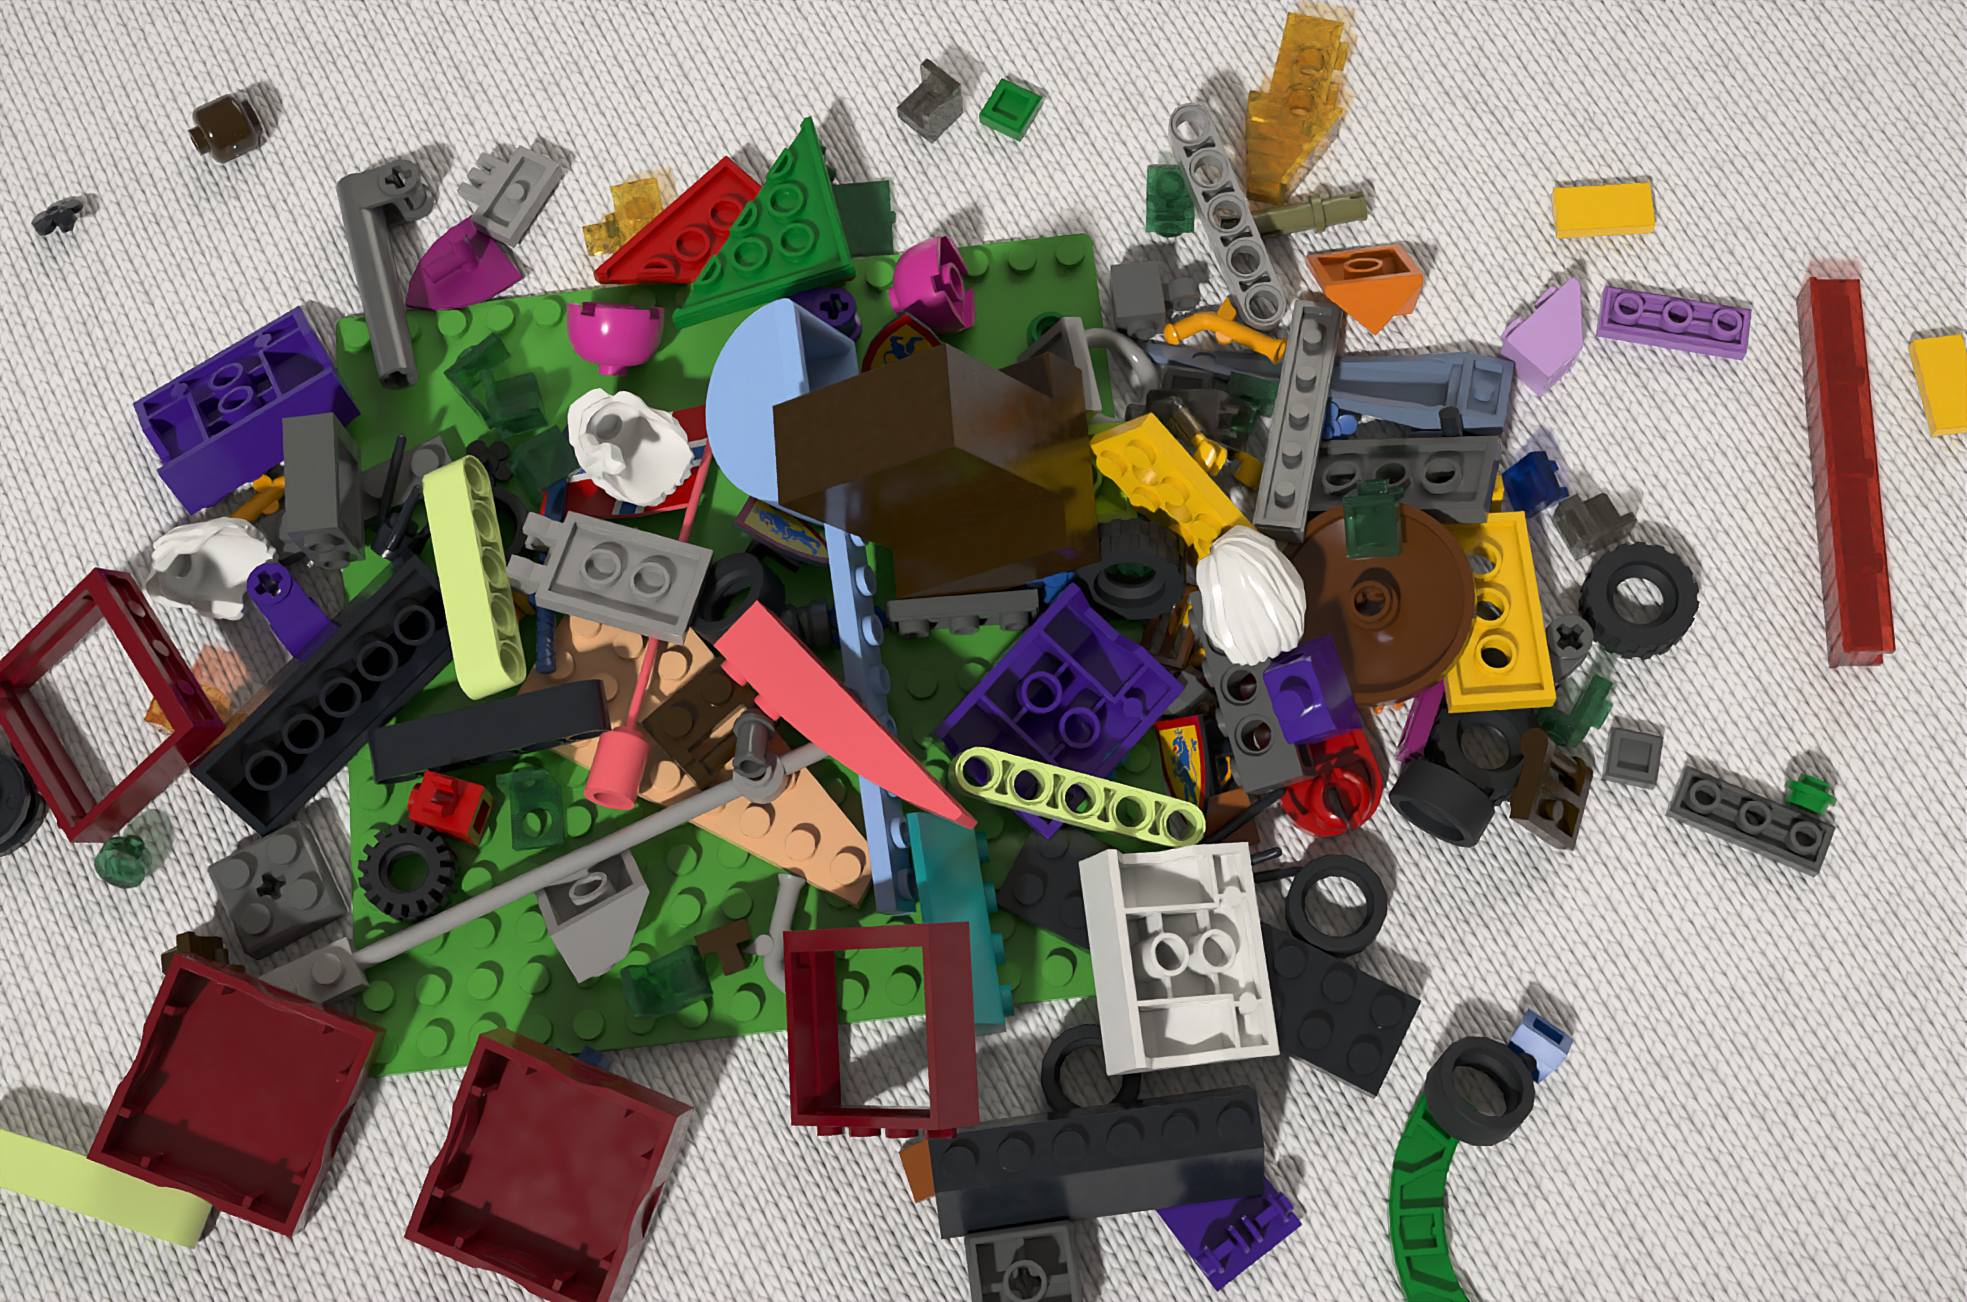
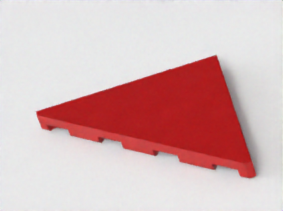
[593,155,857,284]

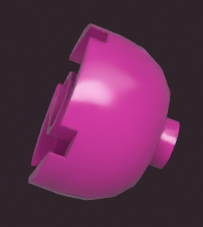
[888,236,976,336]
[566,302,664,376]

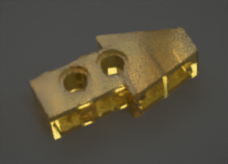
[1245,12,1349,206]

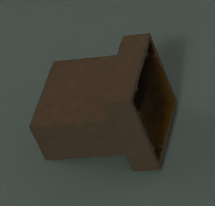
[772,343,1101,600]

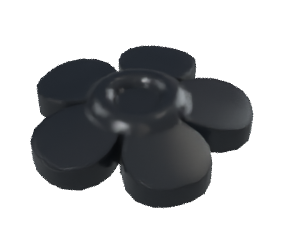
[31,199,83,236]
[466,440,515,486]

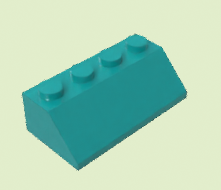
[906,812,1015,1037]

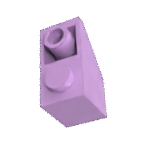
[1498,277,1583,398]

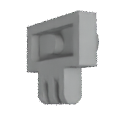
[457,145,563,248]

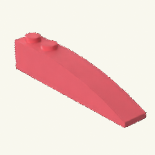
[714,601,978,830]

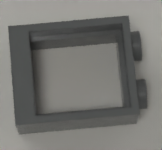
[282,412,366,570]

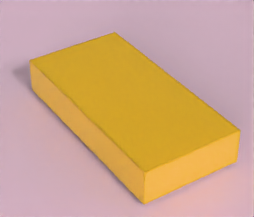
[1551,182,1656,239]
[1908,334,1967,437]

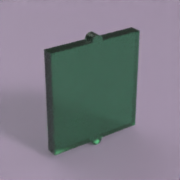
[832,180,897,258]

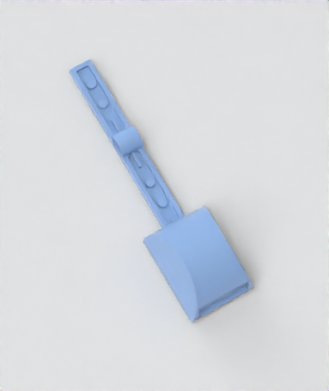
[706,298,918,916]

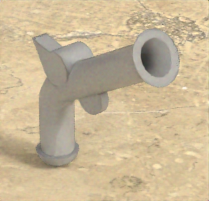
[741,873,807,995]

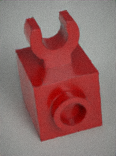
[407,770,496,847]

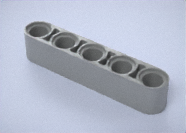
[1168,102,1286,334]

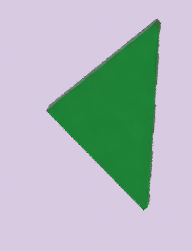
[672,116,856,330]

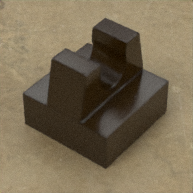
[694,918,755,976]

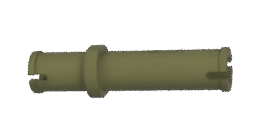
[1219,189,1367,239]

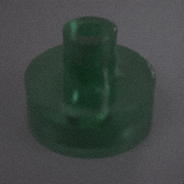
[94,835,152,889]

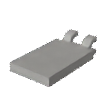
[505,511,714,646]

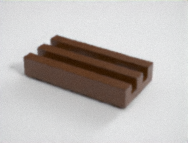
[1139,583,1200,679]

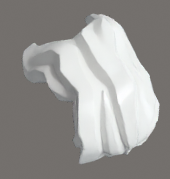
[568,388,695,507]
[146,517,279,621]
[1196,524,1306,666]

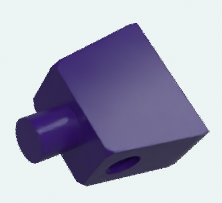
[1263,634,1364,745]

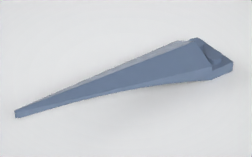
[1134,341,1514,439]

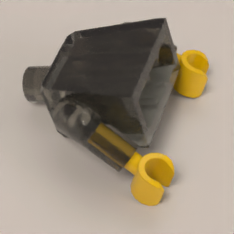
[1125,389,1264,490]

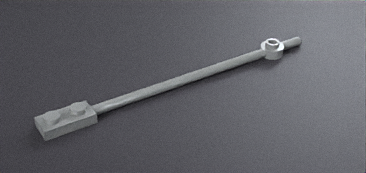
[257,742,830,1006]

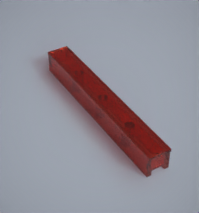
[1796,277,1896,668]

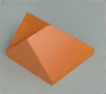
[1305,244,1423,336]

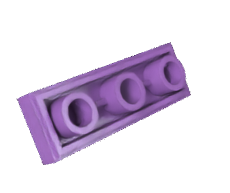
[1596,286,1752,361]

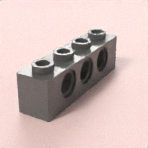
[1188,590,1318,794]

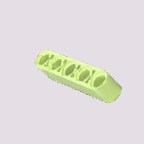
[422,455,526,700]
[948,747,1206,850]
[0,1128,213,1249]

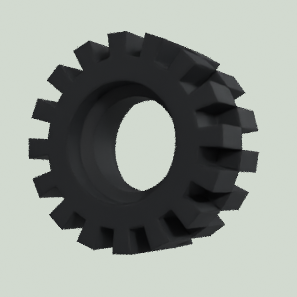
[358,822,461,923]

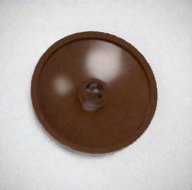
[1282,500,1477,707]

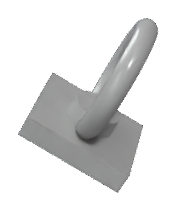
[1017,317,1161,425]

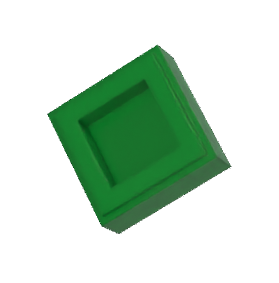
[979,78,1043,142]

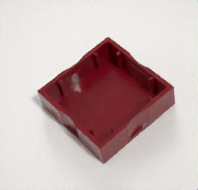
[86,952,387,1238]
[403,1027,695,1302]

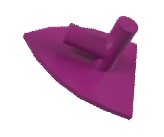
[405,215,523,311]

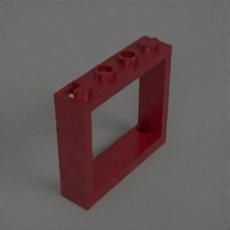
[0,567,227,843]
[783,921,980,1140]

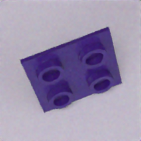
[1155,1175,1303,1292]

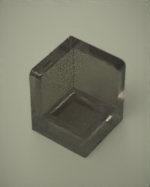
[897,58,963,144]
[1551,493,1638,561]

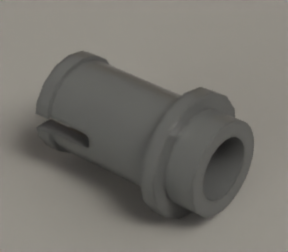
[732,709,775,778]

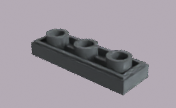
[885,589,1039,639]
[1665,765,1836,877]

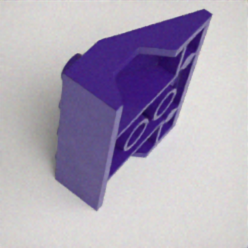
[133,306,361,516]
[926,582,1185,840]

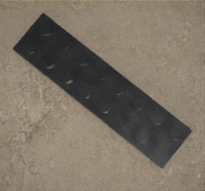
[996,823,1421,1099]

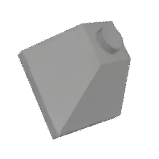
[534,848,650,983]

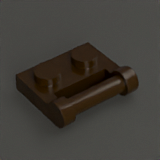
[641,656,781,791]
[1509,728,1593,851]

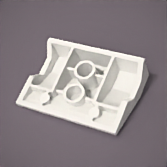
[1079,842,1280,1076]

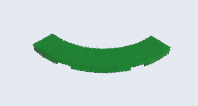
[1387,1091,1478,1302]

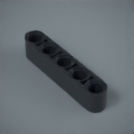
[367,679,612,785]

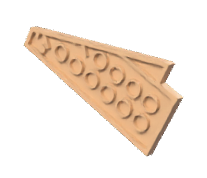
[516,614,873,909]

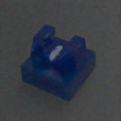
[1501,451,1570,518]

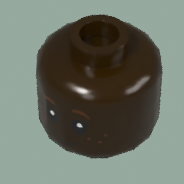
[187,94,263,164]

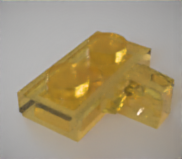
[582,177,664,257]

